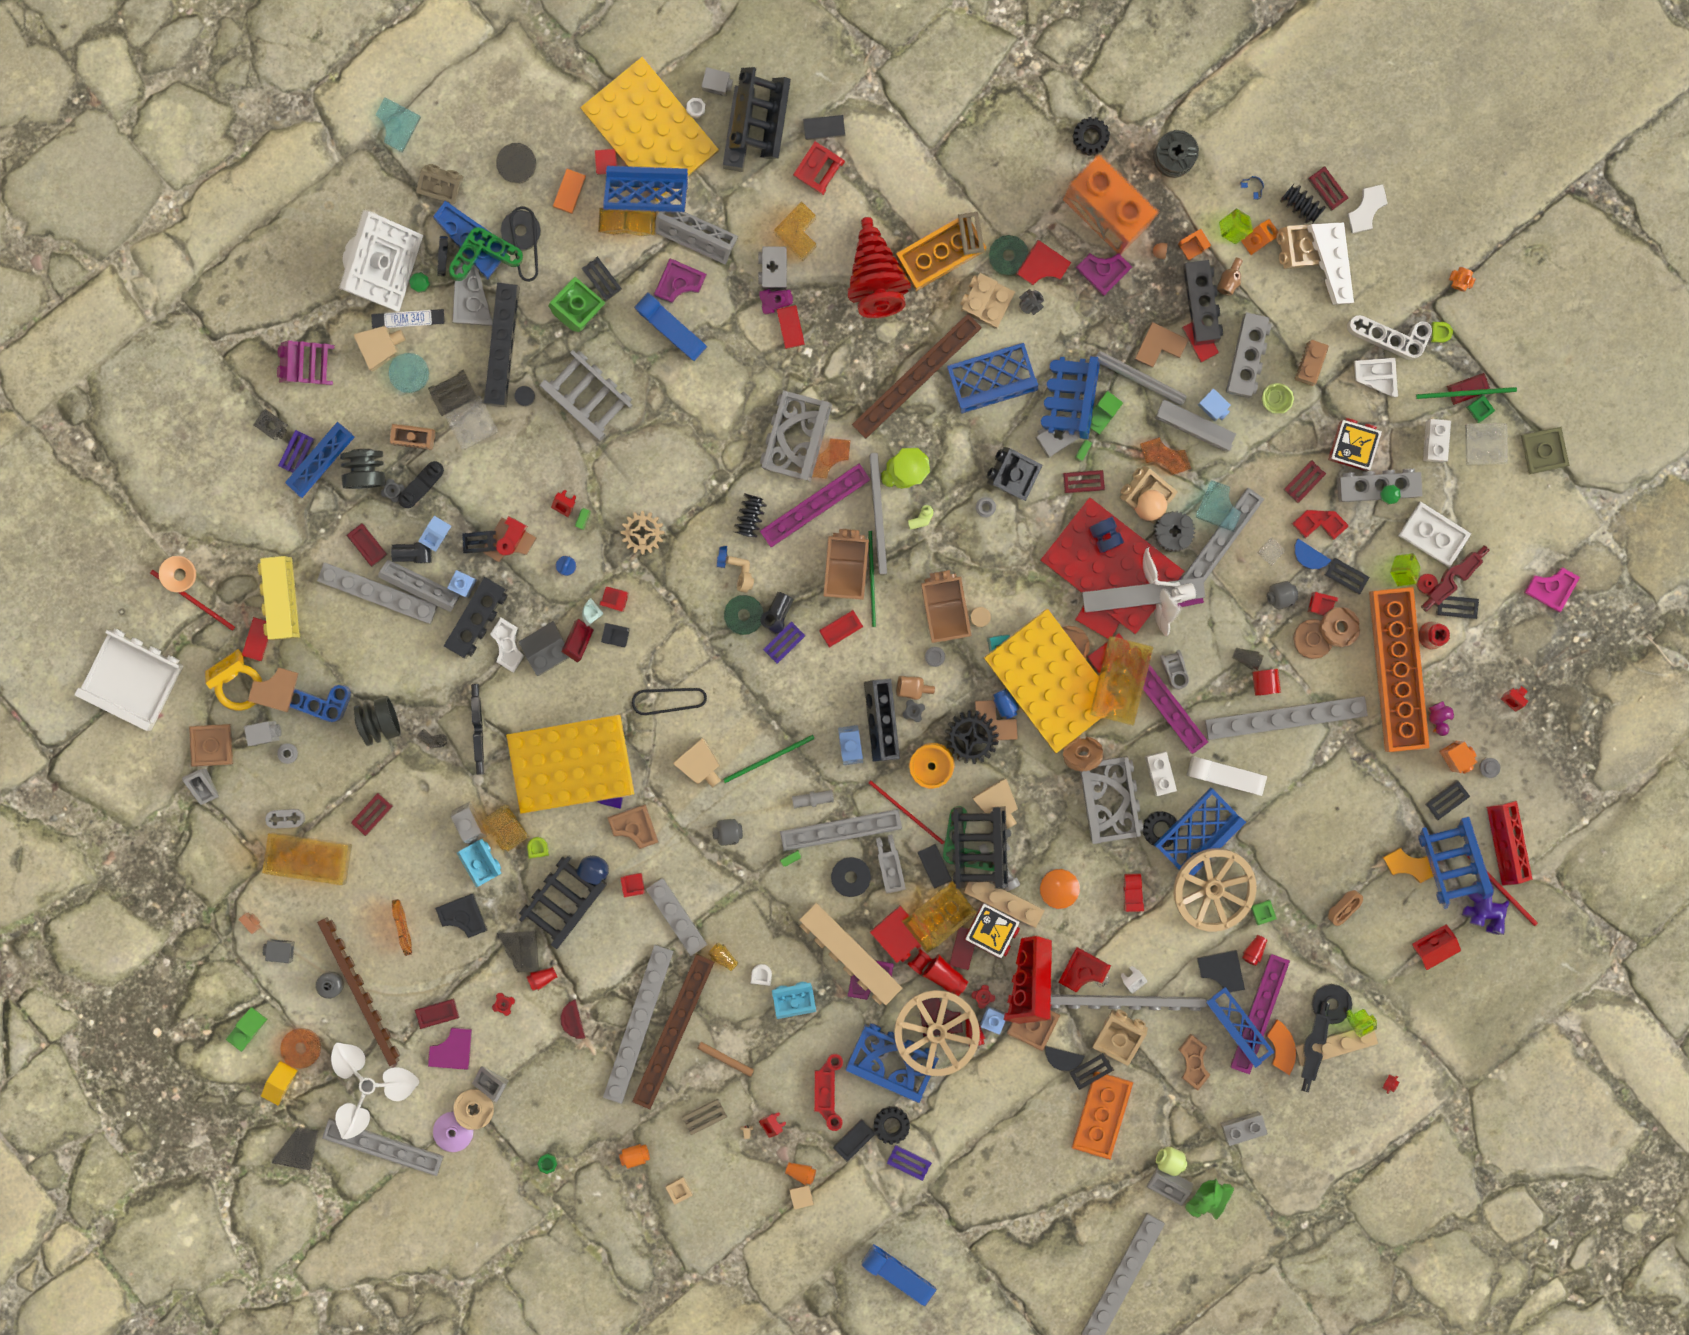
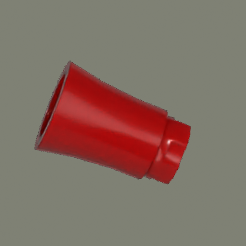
[1418,621,1450,649]
[922,954,969,996]

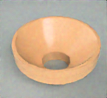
[159,556,196,593]

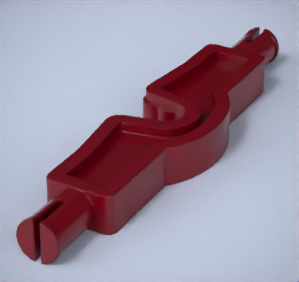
[1421,545,1490,612]

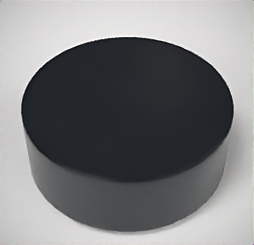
[515,386,535,407]

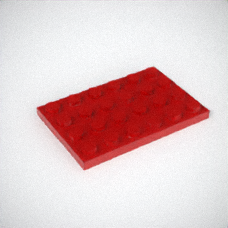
[1040,497,1185,635]

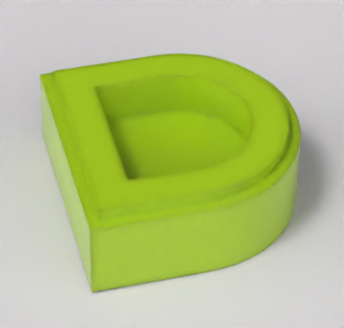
[1431,322,1453,343]
[527,837,549,859]

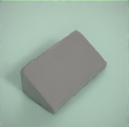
[1147,1166,1193,1206]

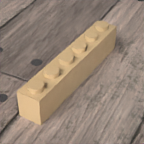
[800,903,903,1005]

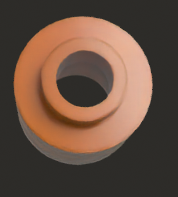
[619,1144,650,1169]

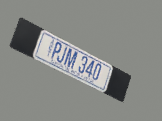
[371,309,445,329]

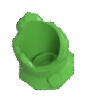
[1185,1178,1234,1220]

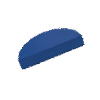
[1294,538,1332,569]

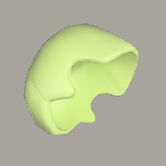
[1261,383,1294,413]

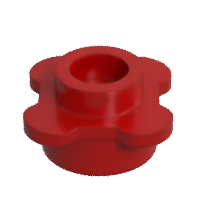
[971,985,995,1009]
[492,993,515,1016]
[1382,1075,1400,1094]

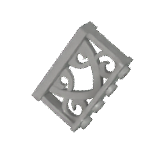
[760,390,832,482]
[1080,756,1144,844]

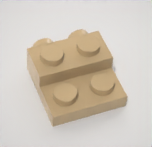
[1277,224,1321,269]
[960,273,1015,328]
[1120,466,1178,524]
[1092,1009,1148,1066]

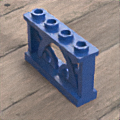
[845,1023,939,1103]

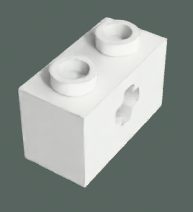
[1423,419,1451,463]
[1145,751,1177,796]

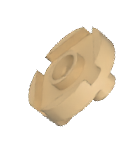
[454,1089,494,1130]

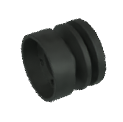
[1153,130,1199,178]
[340,449,385,489]
[354,696,401,746]

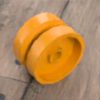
[909,742,955,789]

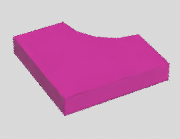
[1524,568,1580,612]

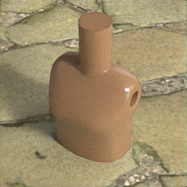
[1217,257,1243,296]
[896,676,935,700]

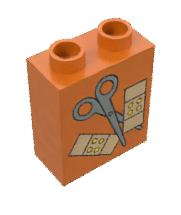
[1063,154,1158,255]

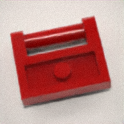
[793,141,845,195]

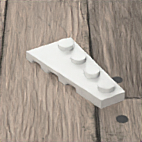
[1307,223,1354,305]

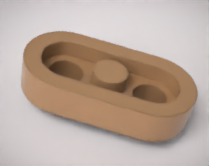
[1328,890,1363,926]

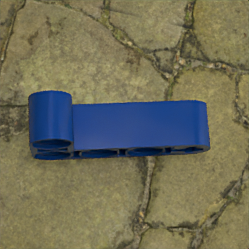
[634,292,707,361]
[290,685,351,722]
[861,1244,937,1306]

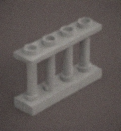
[540,350,633,441]

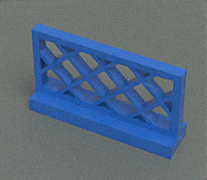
[603,166,688,212]
[947,343,1038,414]
[1154,787,1246,876]

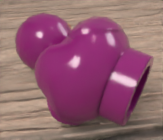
[1429,701,1454,736]

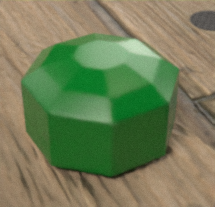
[409,272,430,293]
[1380,485,1401,505]
[537,1153,558,1174]

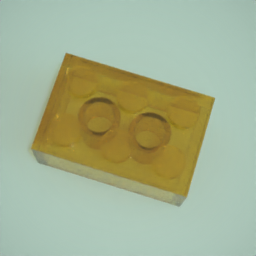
[902,881,977,953]

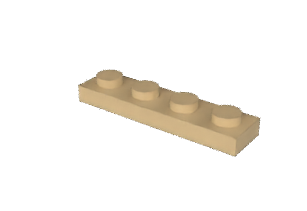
[964,882,1045,928]
[1295,1024,1378,1067]

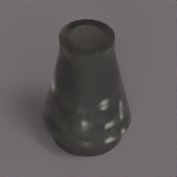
[1232,647,1264,670]

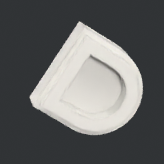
[751,964,772,986]

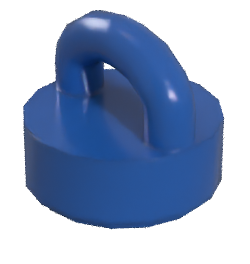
[556,556,576,576]

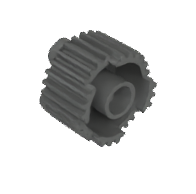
[1153,511,1196,552]

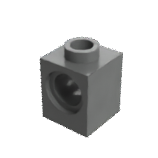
[263,939,295,963]

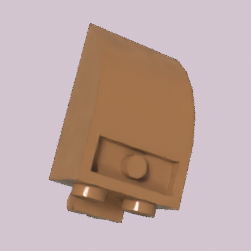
[824,529,869,600]
[921,570,972,643]

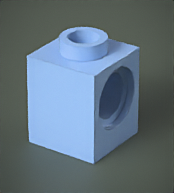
[1198,388,1231,421]
[419,516,451,552]
[448,570,477,598]
[980,1006,1006,1035]

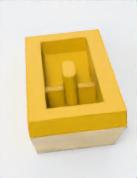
[261,1061,298,1106]

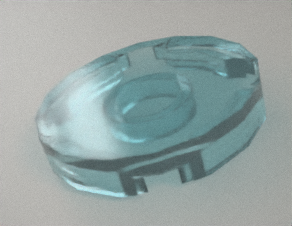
[388,353,429,393]

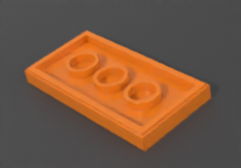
[1072,1071,1133,1160]

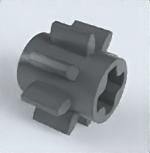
[1019,289,1044,315]

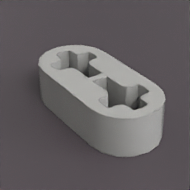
[265,809,305,829]

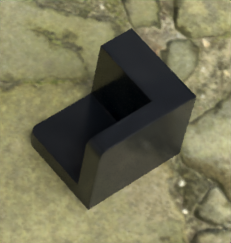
[601,623,630,648]

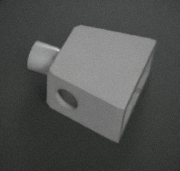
[451,802,488,845]

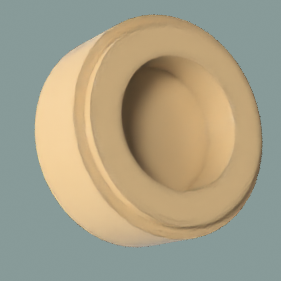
[970,607,991,627]

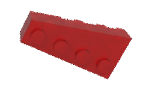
[1003,936,1052,1024]

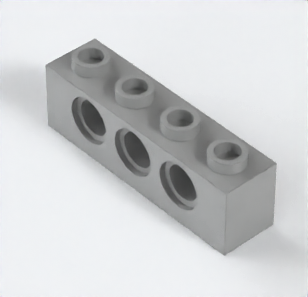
[1226,312,1272,398]
[1337,469,1422,502]

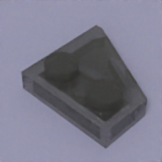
[497,930,539,973]
[272,1126,319,1171]

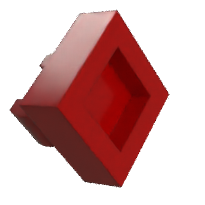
[551,490,576,517]
[1501,686,1528,712]
[758,1112,786,1138]

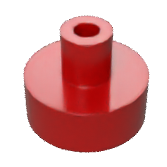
[1416,574,1438,594]

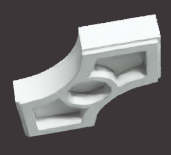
[1347,184,1388,234]
[490,617,524,673]

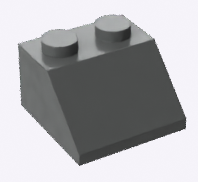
[519,621,570,676]

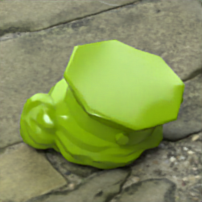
[881,448,930,489]

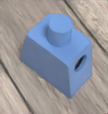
[838,725,863,766]

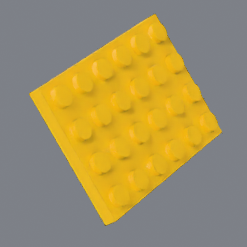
[580,57,719,202]
[983,608,1119,753]
[506,714,634,814]

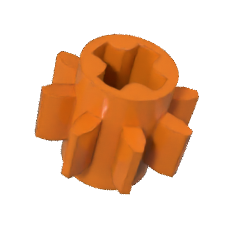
[1449,267,1476,292]

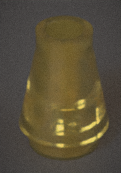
[708,942,738,971]

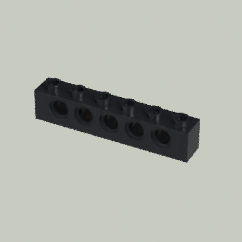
[484,282,520,407]

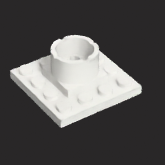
[339,210,423,312]

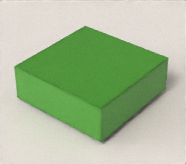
[1075,440,1092,462]
[575,508,591,530]
[780,850,801,867]
[1251,900,1277,925]

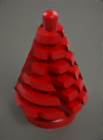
[847,217,911,318]

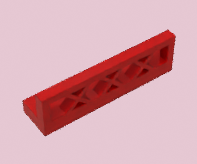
[1486,801,1533,886]

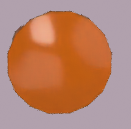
[1040,869,1080,909]

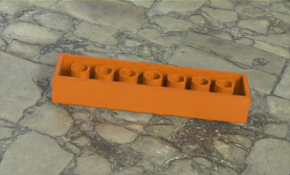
[1369,587,1430,752]

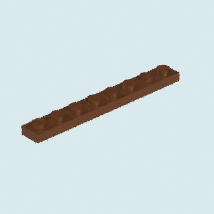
[852,313,982,439]
[317,917,400,1067]
[632,954,715,1110]

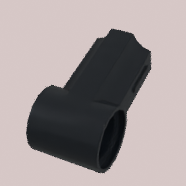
[391,542,432,563]
[760,592,794,634]

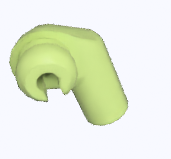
[908,505,934,530]

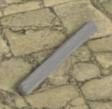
[1096,351,1187,405]

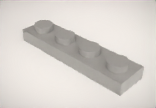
[378,560,460,612]
[646,878,708,956]

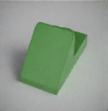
[1090,391,1123,435]
[226,1007,268,1052]

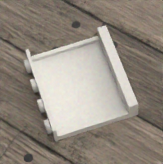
[75,628,183,731]

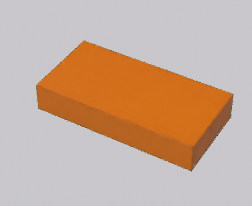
[553,169,586,214]

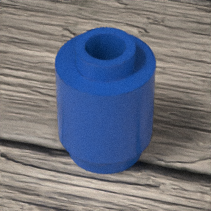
[993,689,1019,719]

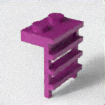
[277,340,335,385]

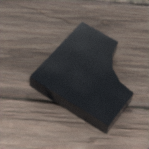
[435,893,488,938]
[1197,950,1245,993]

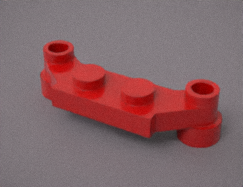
[814,1053,843,1131]

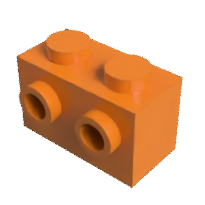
[1439,741,1477,774]

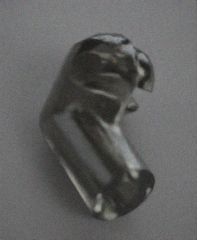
[417,729,447,748]

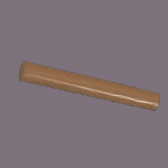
[697,1042,754,1077]

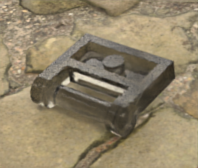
[428,369,478,416]

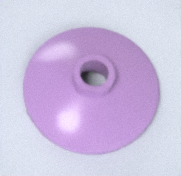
[433,1112,473,1152]

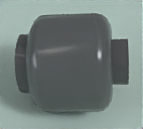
[1266,581,1298,609]
[712,819,743,846]
[316,971,344,999]

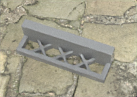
[653,211,738,265]
[1155,400,1236,453]

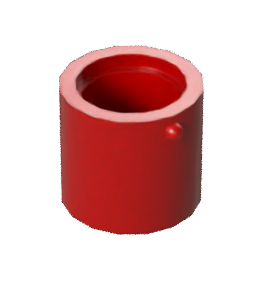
[1252,669,1281,696]

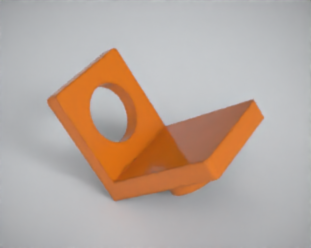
[1240,219,1278,255]

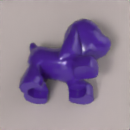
[1462,881,1509,935]

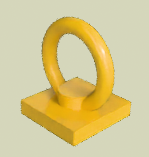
[205,649,263,711]

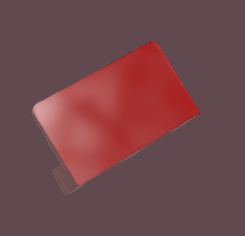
[1412,924,1461,970]

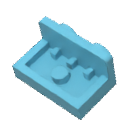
[457,839,502,888]
[772,982,817,1019]

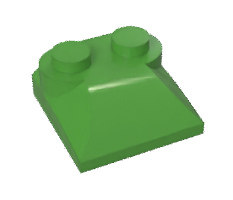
[548,277,605,332]

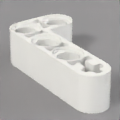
[1347,315,1432,360]
[1187,756,1267,796]

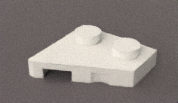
[1354,358,1398,397]

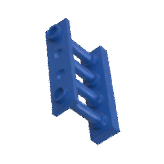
[1418,817,1494,909]

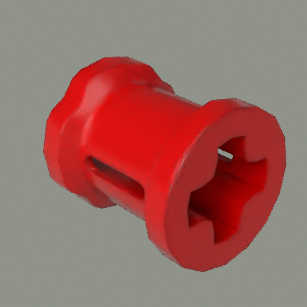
[907,949,933,975]

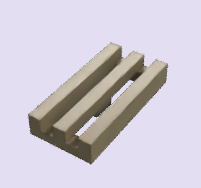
[958,211,985,256]
[682,1099,727,1135]

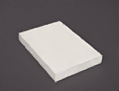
[1398,502,1471,568]

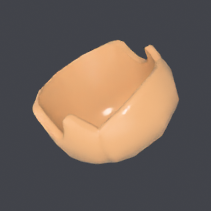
[1135,490,1167,521]

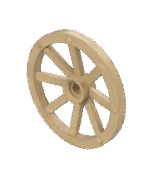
[1173,848,1257,932]
[894,991,980,1076]

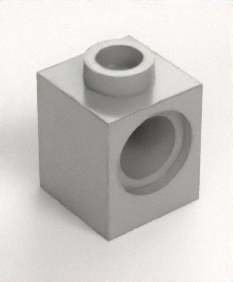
[702,67,733,96]

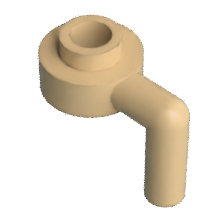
[726,556,754,593]

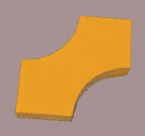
[1382,848,1433,883]

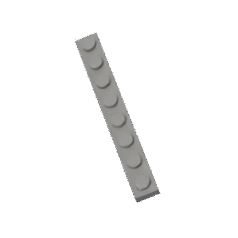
[1205,696,1368,740]
[603,944,674,1104]
[1051,994,1206,1011]
[1080,1213,1165,1335]

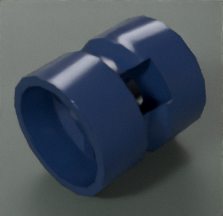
[1089,517,1124,553]

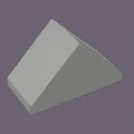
[182,768,219,805]
[472,1066,509,1102]

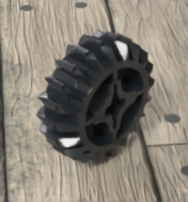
[945,710,999,764]

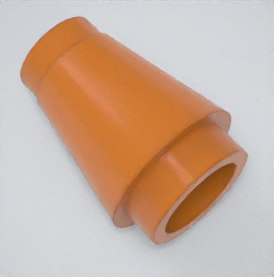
[785,1162,816,1185]

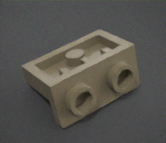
[416,164,464,204]

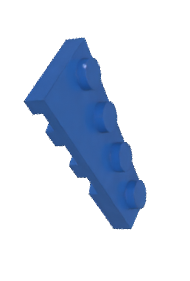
[433,201,508,280]

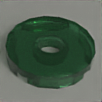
[989,235,1029,276]
[724,595,764,635]

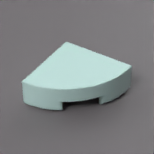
[582,598,603,626]

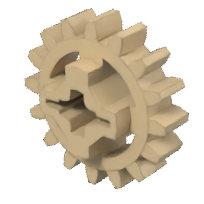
[621,511,665,555]

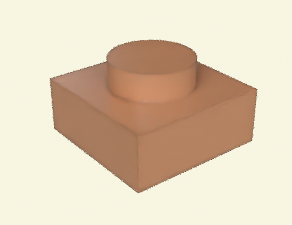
[239,912,262,934]

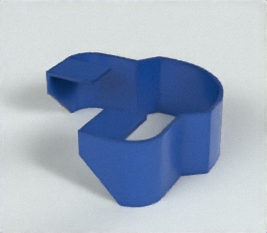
[1240,176,1264,200]
[717,546,727,568]

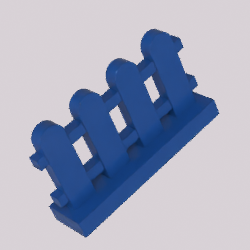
[1041,356,1100,439]

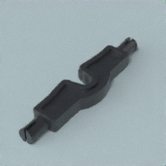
[471,684,484,775]
[1301,1002,1330,1092]

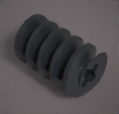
[1280,184,1326,224]
[734,493,767,538]

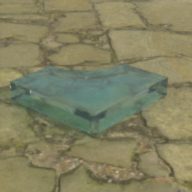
[376,98,421,153]
[1196,480,1241,532]

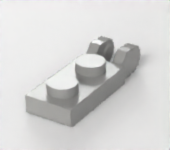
[876,835,906,894]

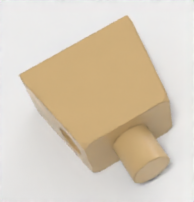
[354,326,406,372]
[673,738,721,788]
[972,778,1018,829]

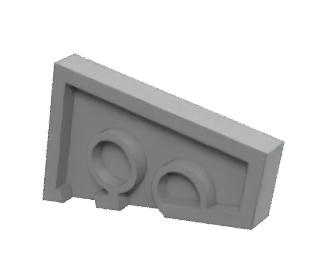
[452,262,493,326]

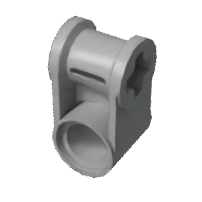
[1160,650,1189,690]

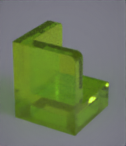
[1219,208,1253,244]
[1390,553,1421,587]
[1347,1009,1377,1038]

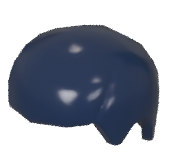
[577,855,609,884]

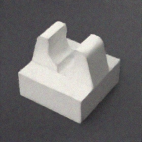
[1121,966,1148,994]

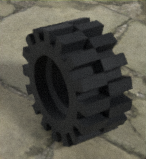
[1072,117,1110,156]
[1143,811,1180,848]
[874,1106,910,1145]

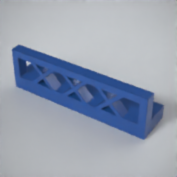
[285,422,354,498]
[1206,987,1275,1068]

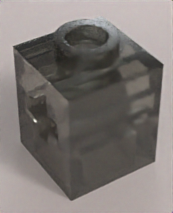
[253,409,288,441]

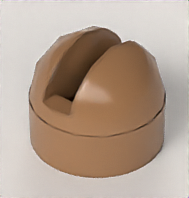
[1153,243,1168,260]

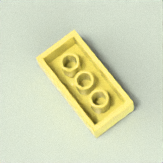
[258,556,300,640]

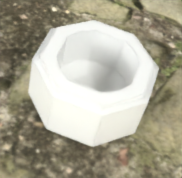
[686,98,705,119]

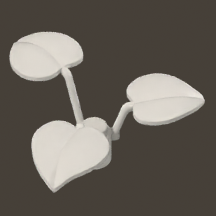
[1143,548,1196,636]
[331,1043,419,1139]

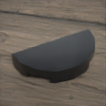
[1045,1046,1085,1071]

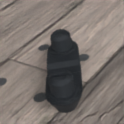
[398,461,444,509]

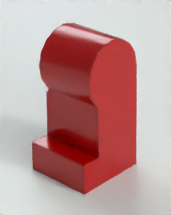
[496,516,528,555]
[1123,873,1144,912]

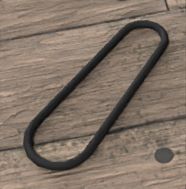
[509,206,538,282]
[632,688,707,716]

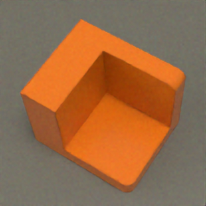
[1178,229,1211,260]

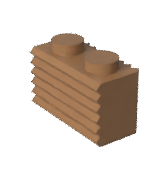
[1295,340,1329,386]
[390,424,435,450]

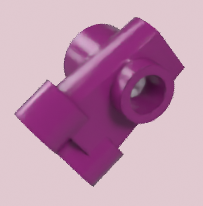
[759,289,793,315]

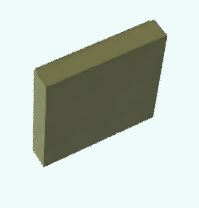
[1521,427,1570,474]

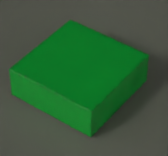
[1466,395,1495,423]

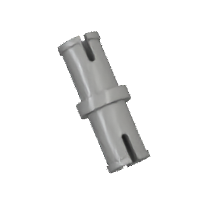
[792,790,834,809]

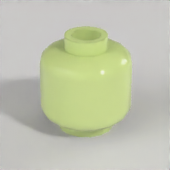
[1156,1146,1187,1176]

